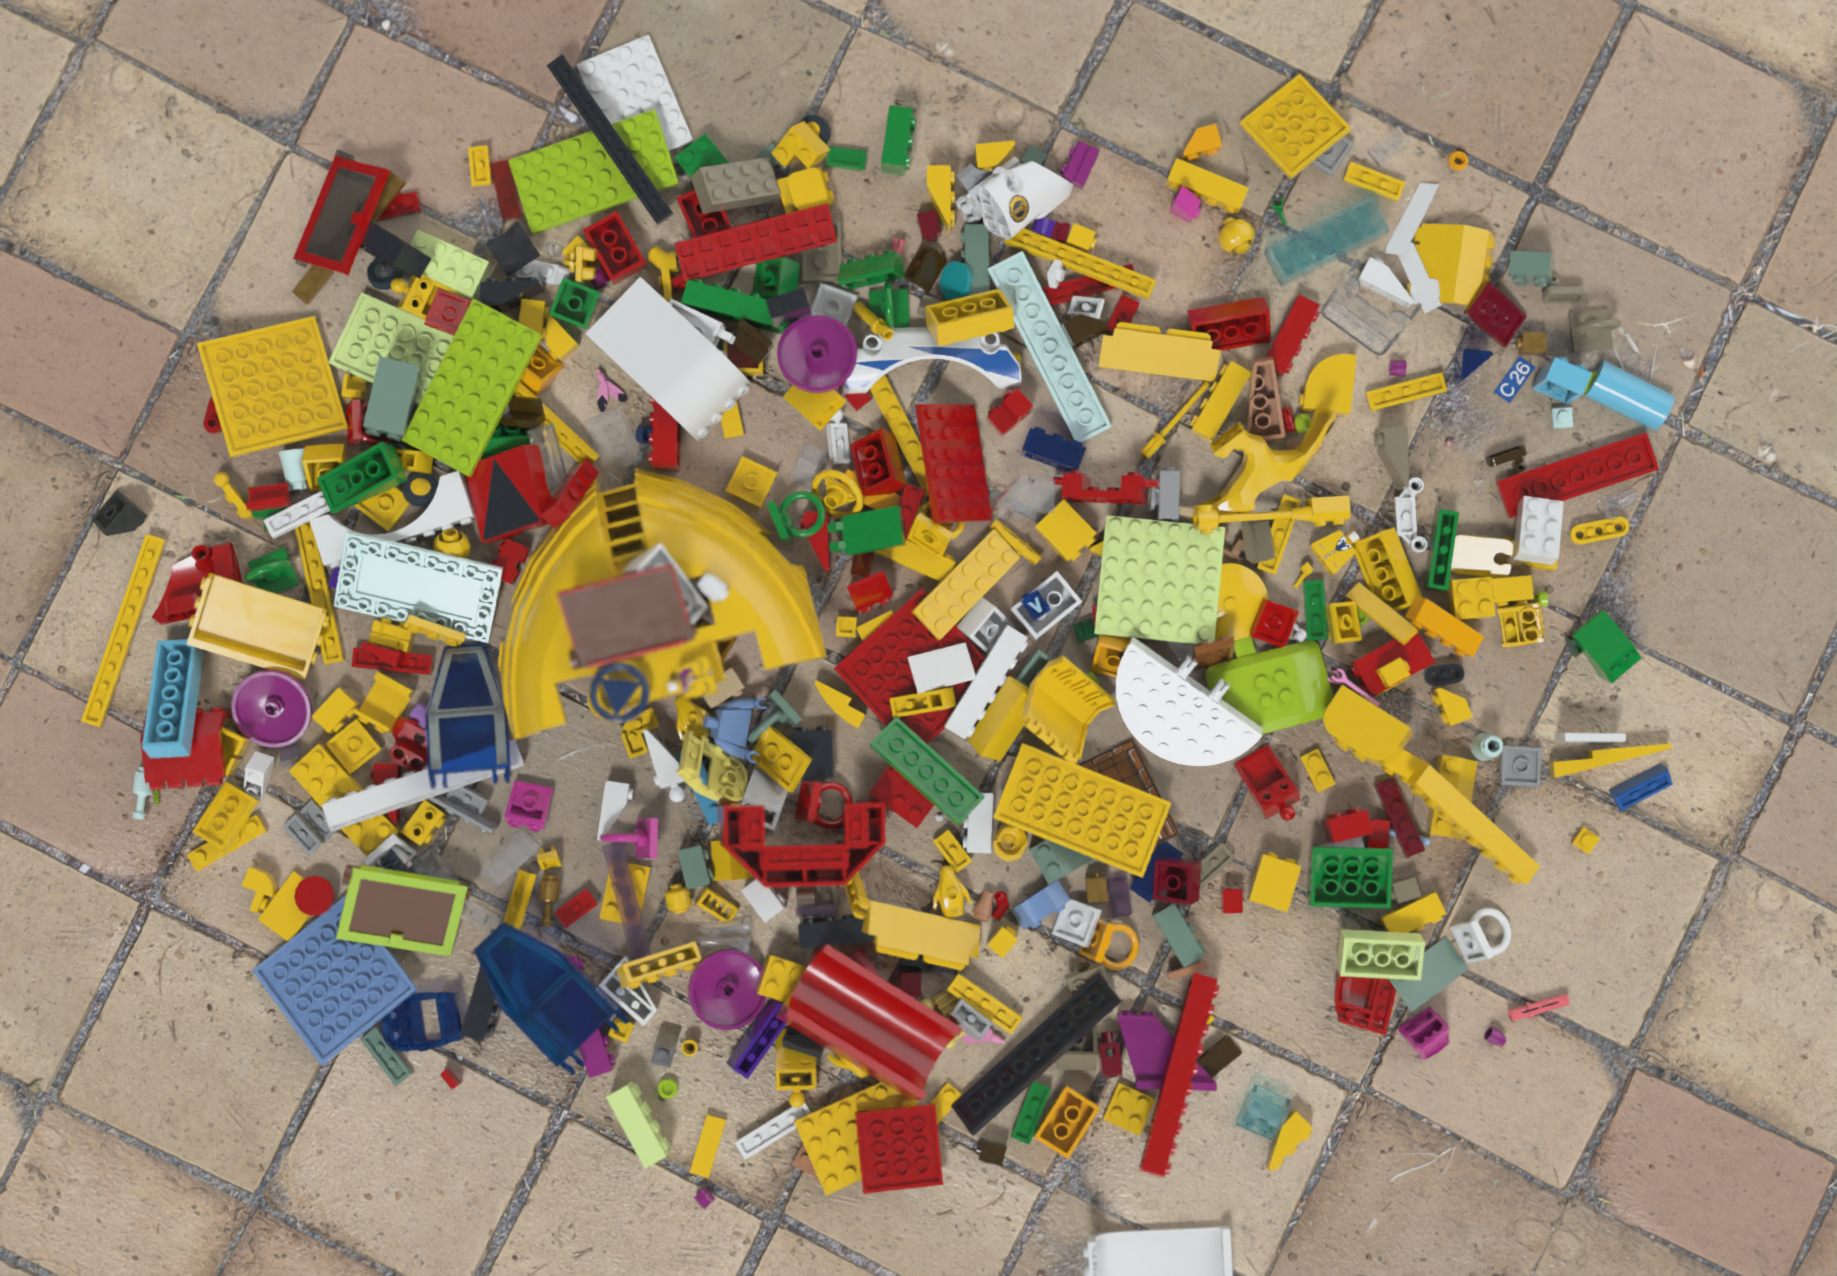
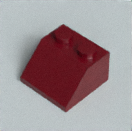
[1153,859,1202,905]

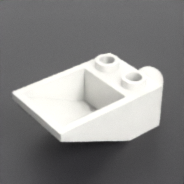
[643,730,685,802]
[741,765,789,832]

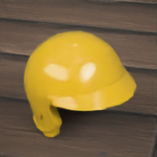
[993,824,1028,862]

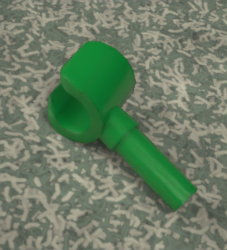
[1271,197,1287,226]

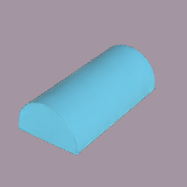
[1584,360,1675,431]

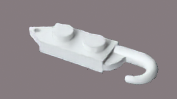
[515,260,584,286]

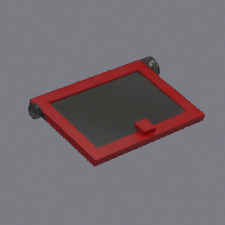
[293,150,390,275]

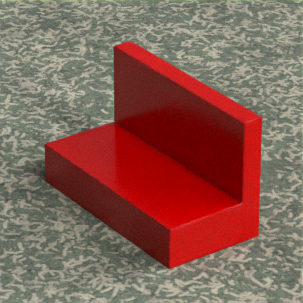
[246,482,291,512]

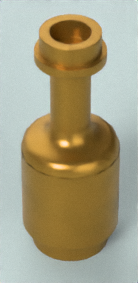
[539,874,561,927]

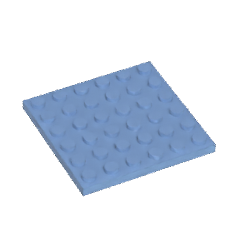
[252,895,418,1065]

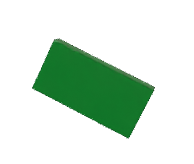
[826,146,867,172]

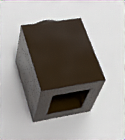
[975,1138,1007,1167]

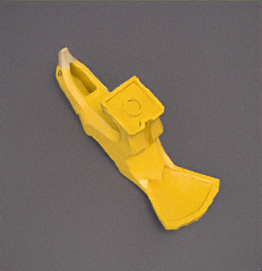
[1179,407,1337,524]

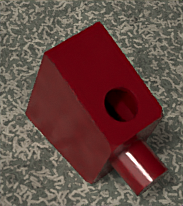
[1097,1031,1123,1079]

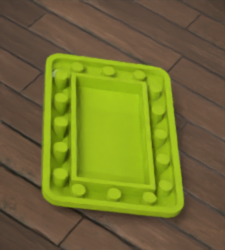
[1205,641,1334,734]

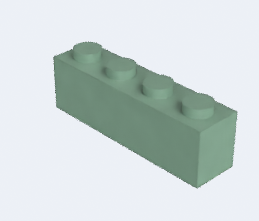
[960,224,990,296]

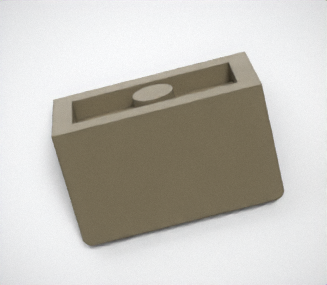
[1241,521,1275,564]

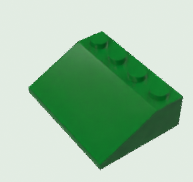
[1307,846,1393,908]

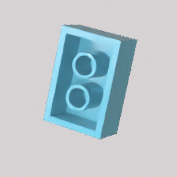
[1531,357,1592,404]

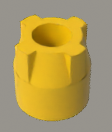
[681,1039,699,1056]

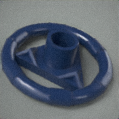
[589,662,650,723]

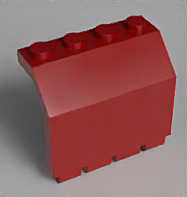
[140,706,230,790]

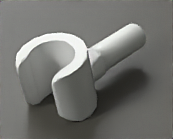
[1293,622,1306,642]

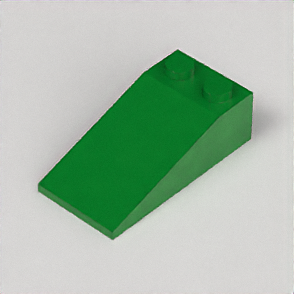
[317,442,408,514]

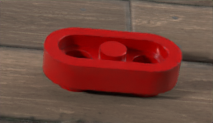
[203,397,222,434]

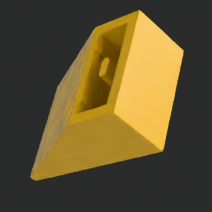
[927,165,955,233]

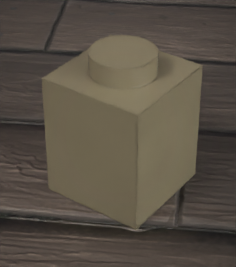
[1391,876,1421,903]

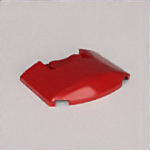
[1334,973,1396,1036]

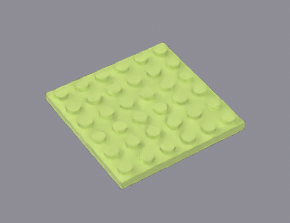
[1094,515,1225,645]

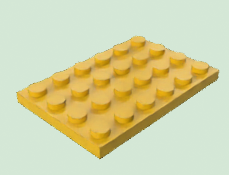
[794,1081,918,1195]

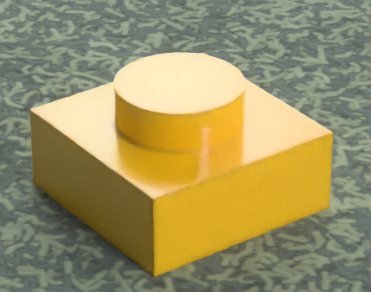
[836,616,857,638]
[1571,827,1600,855]
[608,1016,635,1043]

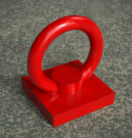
[346,400,394,446]
[794,780,853,829]

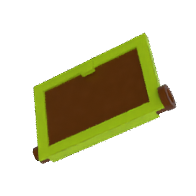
[336,864,471,956]

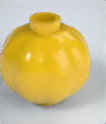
[1218,217,1255,255]
[433,529,470,558]

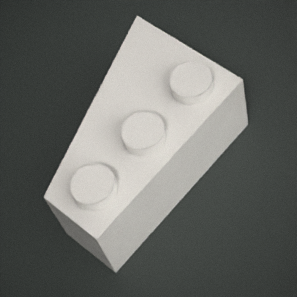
[599,956,657,1027]

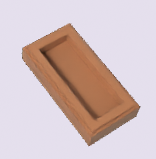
[1166,960,1209,981]

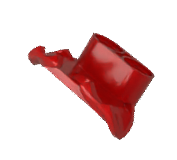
[389,717,450,773]

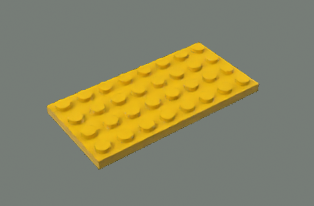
[993,743,1171,878]

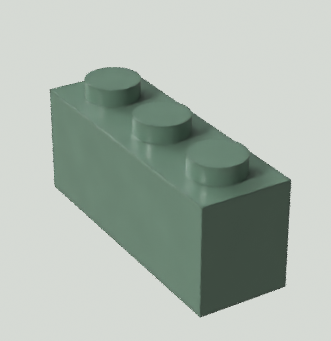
[1152,903,1205,967]

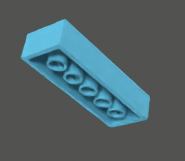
[142,639,204,758]

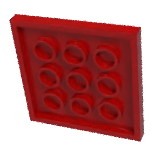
[855,1103,943,1194]

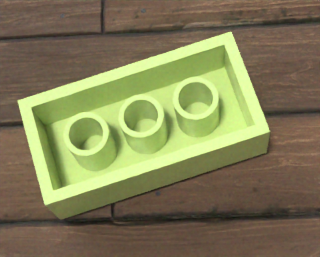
[410,229,493,300]
[1337,929,1425,980]
[606,1081,671,1168]

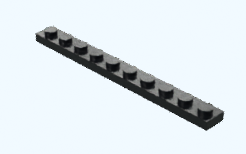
[546,54,674,225]

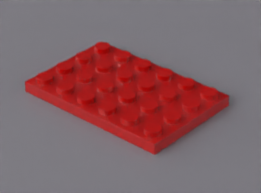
[915,404,993,524]

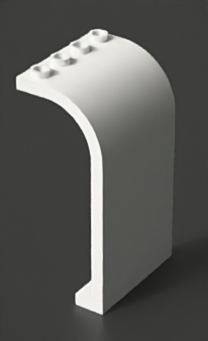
[586,277,752,441]
[1083,1226,1233,1276]

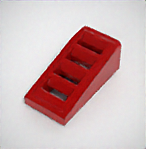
[361,642,404,668]

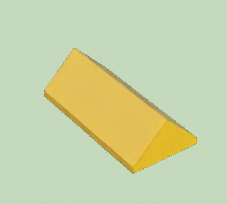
[967,675,1029,761]

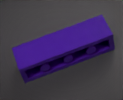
[726,998,786,1079]

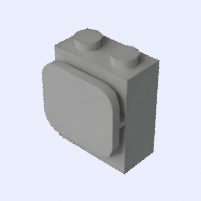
[1148,467,1180,522]

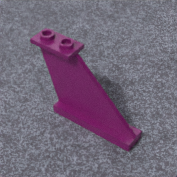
[1117,1010,1217,1091]

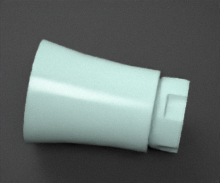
[278,449,307,491]
[1471,733,1503,761]

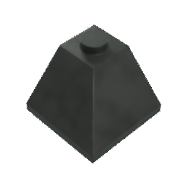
[92,489,147,536]

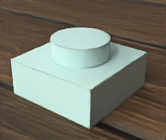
[1550,407,1573,429]

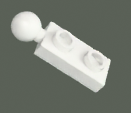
[826,409,851,464]

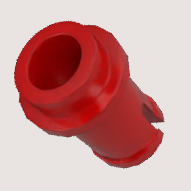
[1281,407,1297,433]

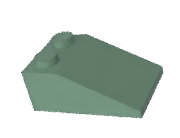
[1029,840,1094,885]

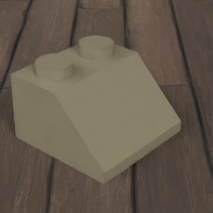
[1056,1025,1098,1071]

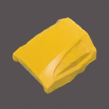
[1497,602,1545,647]

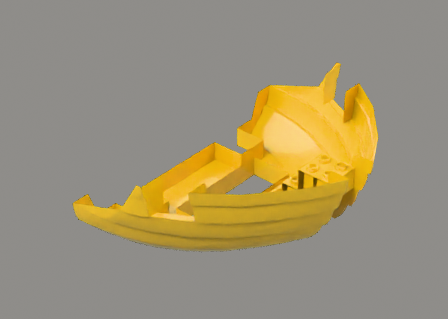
[498,468,827,741]

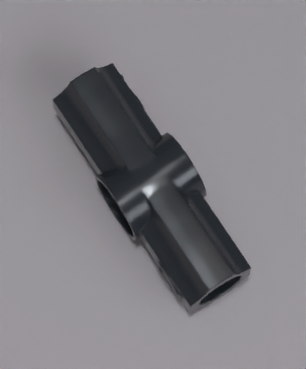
[898,954,958,975]

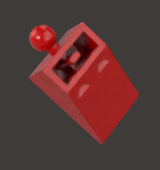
[1234,744,1301,821]

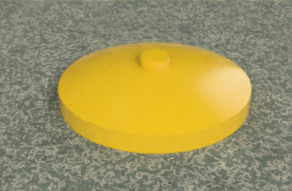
[1215,563,1268,641]

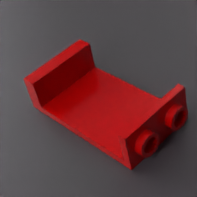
[1350,632,1435,697]

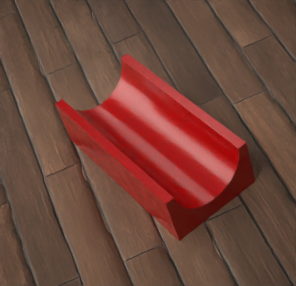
[776,944,962,1100]

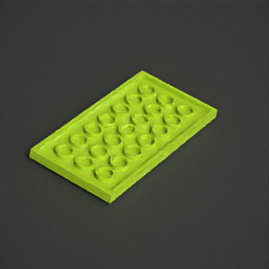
[508,109,680,235]
[402,299,543,477]

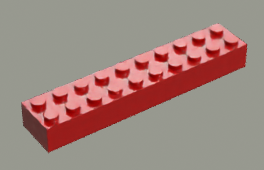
[1138,972,1220,1178]

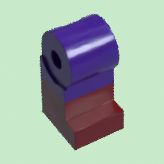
[1031,217,1071,244]

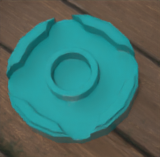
[940,261,972,300]

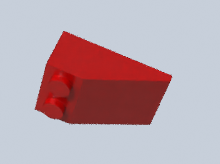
[846,570,894,614]

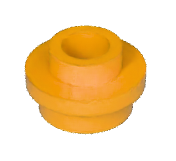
[1448,151,1468,171]

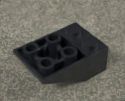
[480,277,545,313]

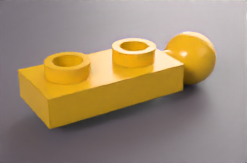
[214,471,254,521]

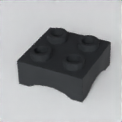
[485,221,541,277]
[782,1025,825,1059]

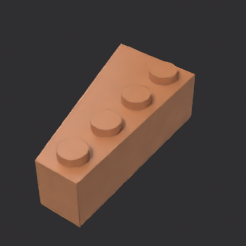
[1245,356,1285,441]

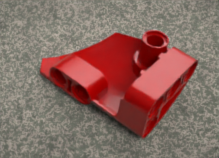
[152,542,243,625]

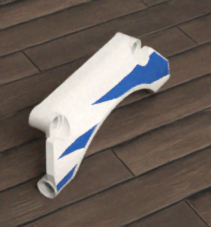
[843,327,1022,394]

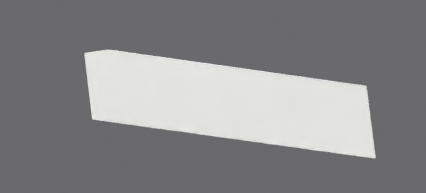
[1385,183,1440,255]

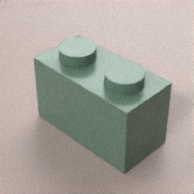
[678,845,714,890]

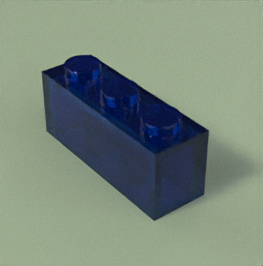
[1128,841,1184,903]

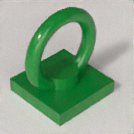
[868,281,910,329]
[766,491,826,546]
[244,548,300,594]

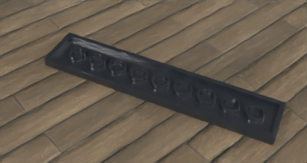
[951,972,1122,1136]

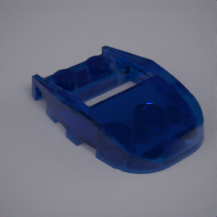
[381,992,465,1052]

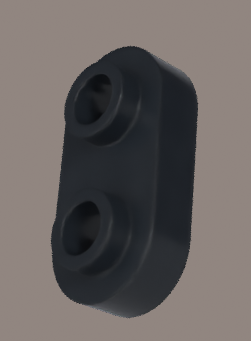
[1424,663,1465,686]

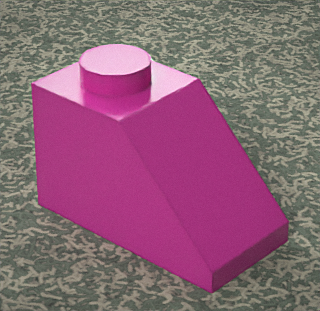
[1170,186,1202,223]

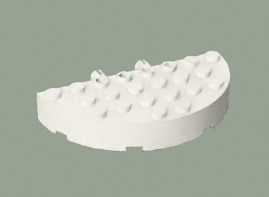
[1116,637,1263,766]

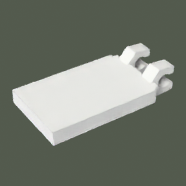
[955,157,1021,224]
[669,299,736,357]

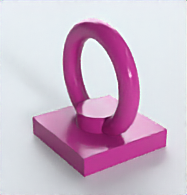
[600,818,658,858]

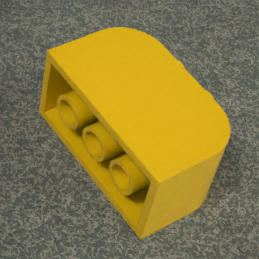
[1323,685,1413,766]

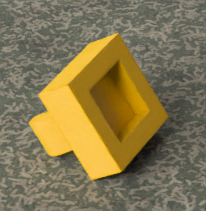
[537,845,562,871]

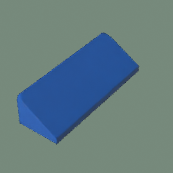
[1609,763,1673,812]

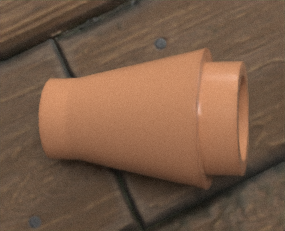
[972,891,994,922]

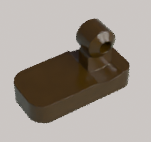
[1485,445,1528,473]

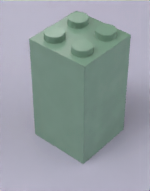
[363,356,422,442]

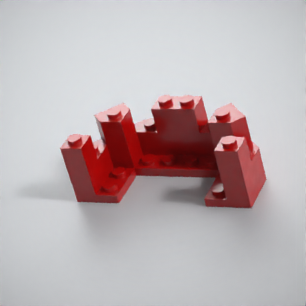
[717,800,885,887]

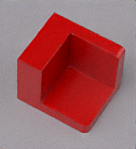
[1220,889,1243,914]

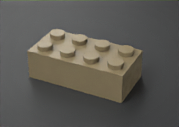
[691,157,781,214]

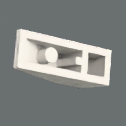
[1356,257,1414,309]
[597,781,634,841]

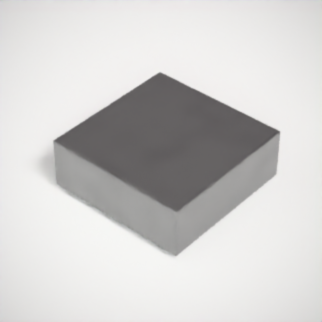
[279,743,301,767]

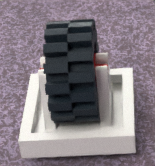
[363,834,417,874]

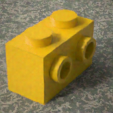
[401,799,447,846]

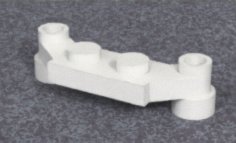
[1394,477,1427,553]

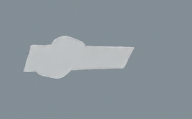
[1398,242,1441,314]

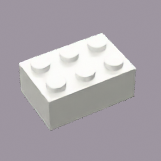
[1513,496,1564,565]
[1010,571,1082,641]

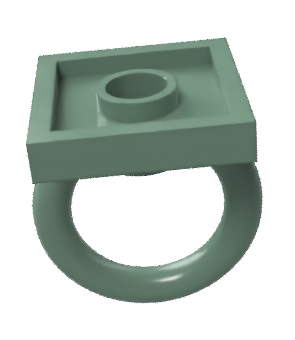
[748,690,802,743]

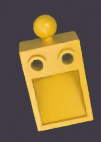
[391,275,471,320]
[775,1029,817,1108]

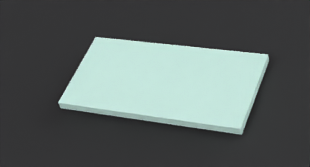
[333,531,503,643]

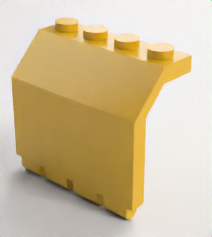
[1406,224,1496,307]
[1022,656,1116,764]

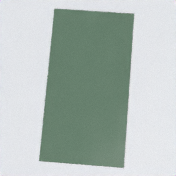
[1389,936,1469,1012]

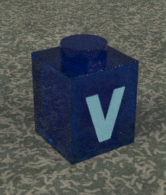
[1020,590,1051,622]

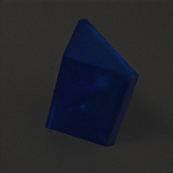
[1453,349,1493,386]

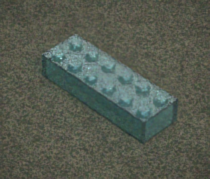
[1263,196,1390,287]

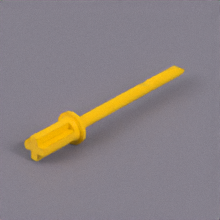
[1140,381,1210,459]

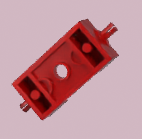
[1053,470,1160,505]

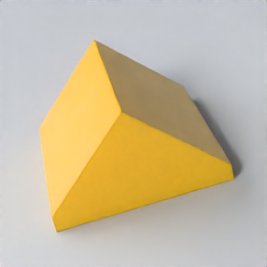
[711,841,753,881]

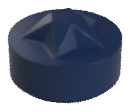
[635,424,653,444]

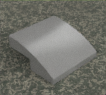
[283,799,339,856]

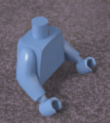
[703,697,769,764]

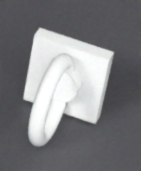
[1450,908,1511,963]

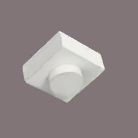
[1047,260,1065,288]

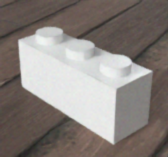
[963,793,993,853]

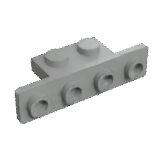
[427,786,499,833]

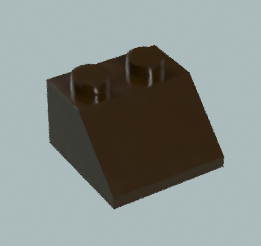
[1061,314,1108,349]

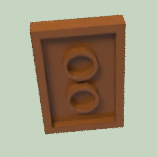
[1192,636,1235,671]

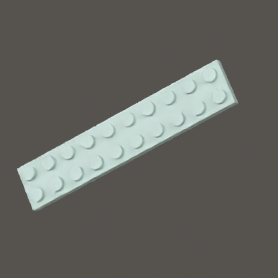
[987,251,1112,445]

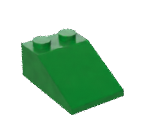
[1572,609,1642,684]

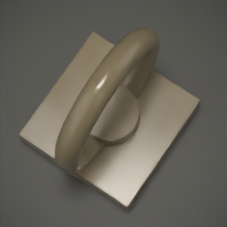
[1568,309,1621,353]

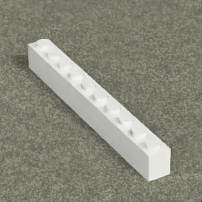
[322,739,524,832]

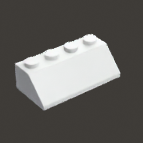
[622,543,708,624]

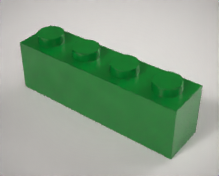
[1424,509,1459,592]

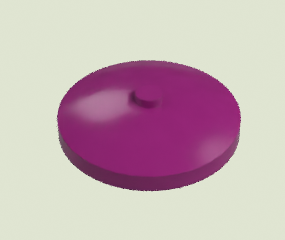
[777,315,857,393]
[231,669,313,747]
[688,949,766,1030]

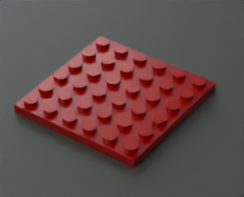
[833,589,985,744]

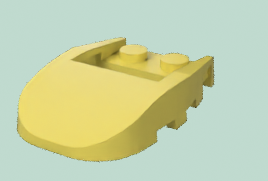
[676,730,748,803]

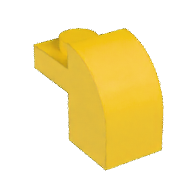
[241,867,278,913]

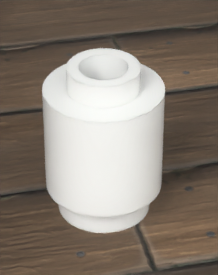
[698,573,729,602]

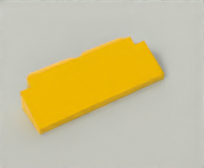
[1098,322,1221,382]
[862,900,981,970]

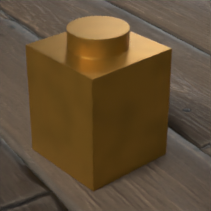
[1515,332,1547,356]
[1085,873,1108,902]

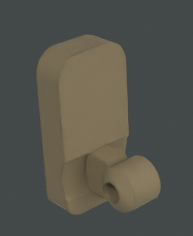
[1542,275,1585,303]

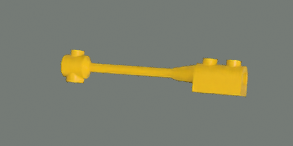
[1193,496,1351,534]

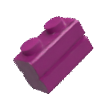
[1060,141,1100,190]

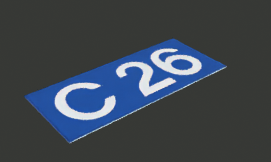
[1494,356,1535,403]

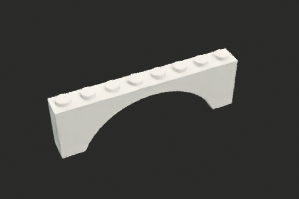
[310,471,475,569]

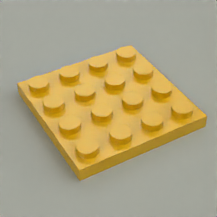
[1240,73,1351,180]

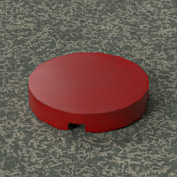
[294,876,335,916]

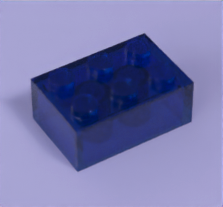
[1020,427,1086,472]

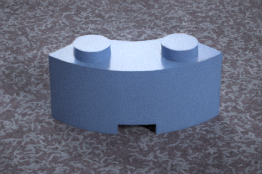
[1011,880,1070,930]

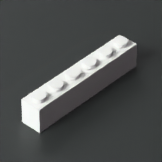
[944,625,1028,739]

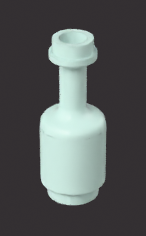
[132,766,153,820]

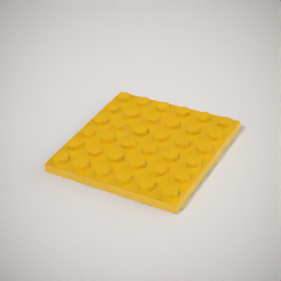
[197,316,348,458]

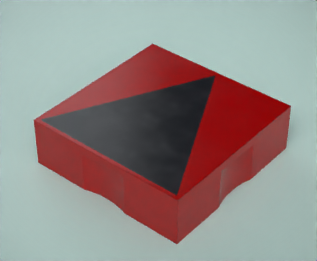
[465,445,552,543]

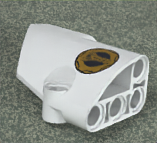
[978,161,1073,240]

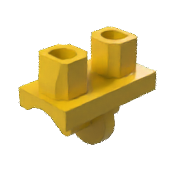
[564,243,597,283]

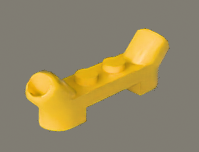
[647,246,679,303]

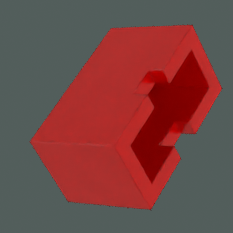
[491,539,531,586]

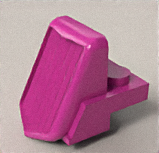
[1397,1007,1450,1060]

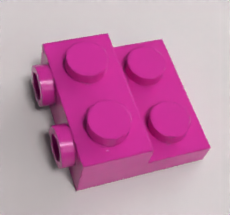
[504,780,554,832]

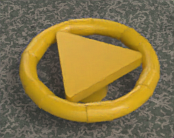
[811,469,863,519]

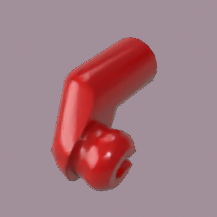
[991,891,1010,921]

